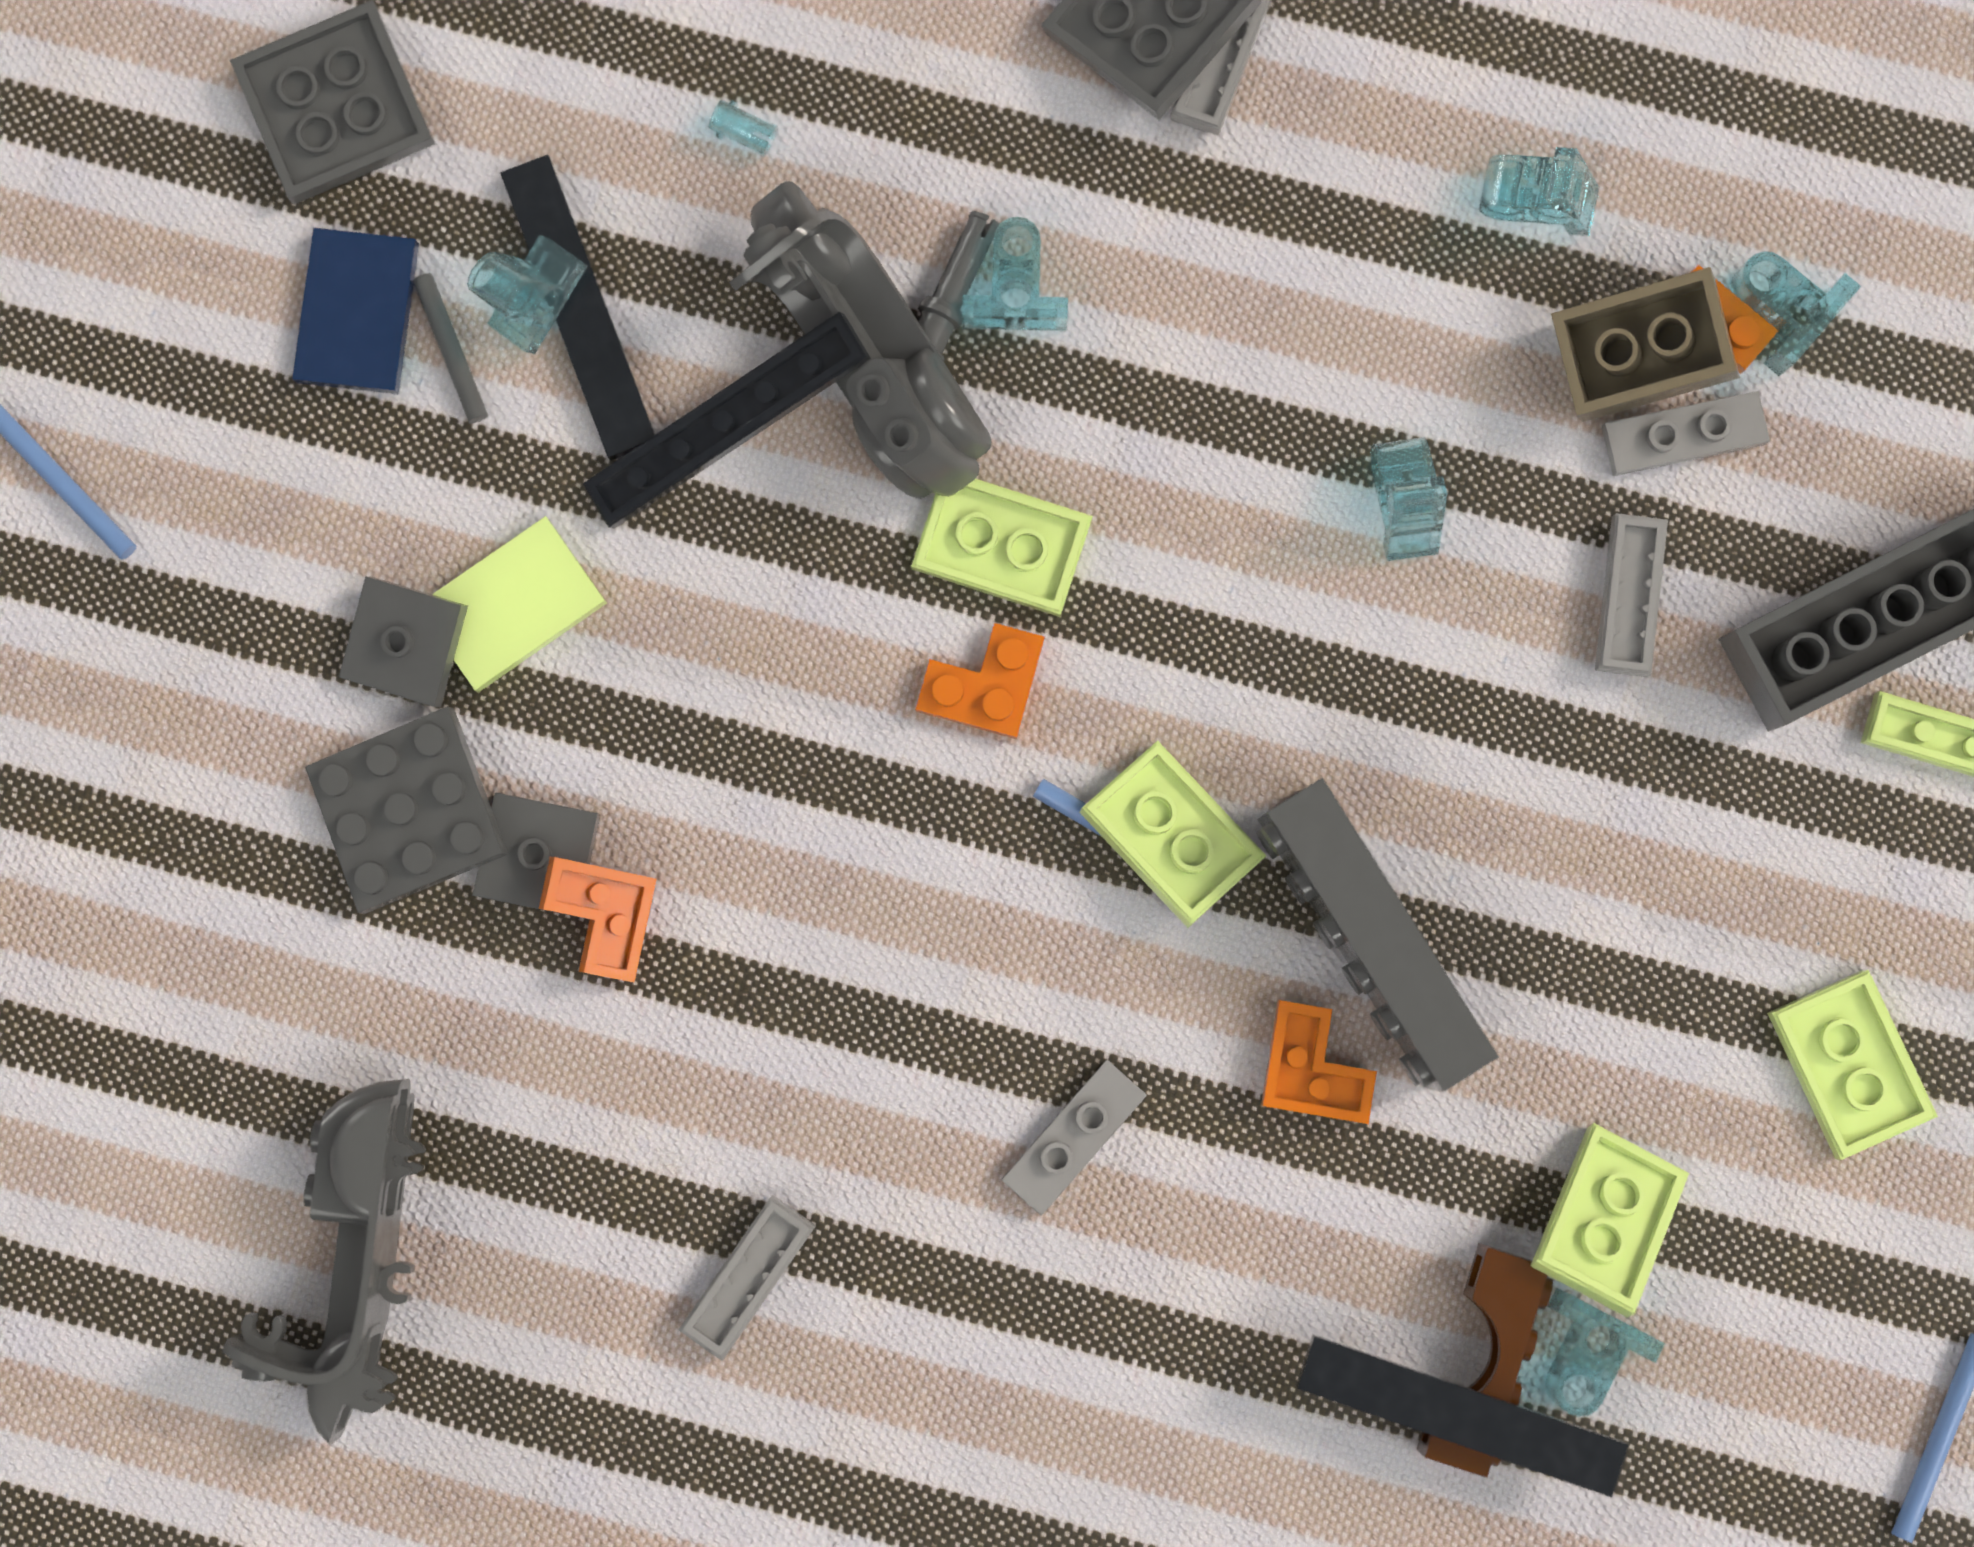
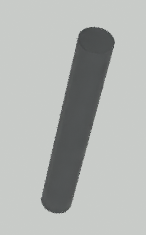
[413,273,488,423]

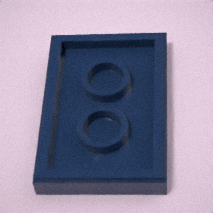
[292,227,419,395]

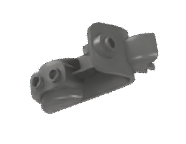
[729,181,992,499]
[222,1079,426,1445]

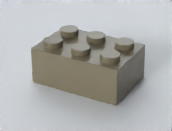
[1551,267,1740,422]

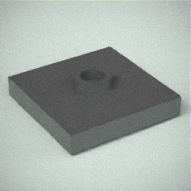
[339,576,468,707]
[472,792,601,917]

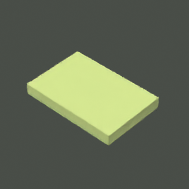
[911,478,1093,617]
[432,516,607,693]
[1080,740,1266,928]
[1767,970,1938,1160]
[1530,1123,1689,1318]

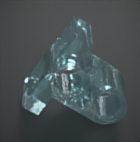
[1479,147,1600,236]
[962,217,1068,331]
[467,235,587,354]
[1729,251,1861,376]
[1370,437,1447,561]
[1545,1288,1665,1417]

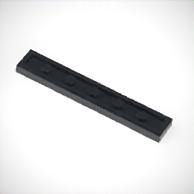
[500,154,656,461]
[583,312,871,529]
[1296,1334,1629,1498]

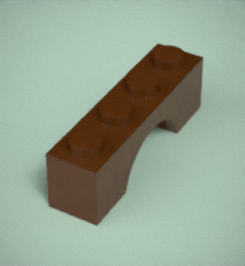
[1416,1243,1553,1478]

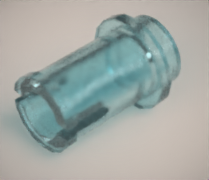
[708,100,778,156]

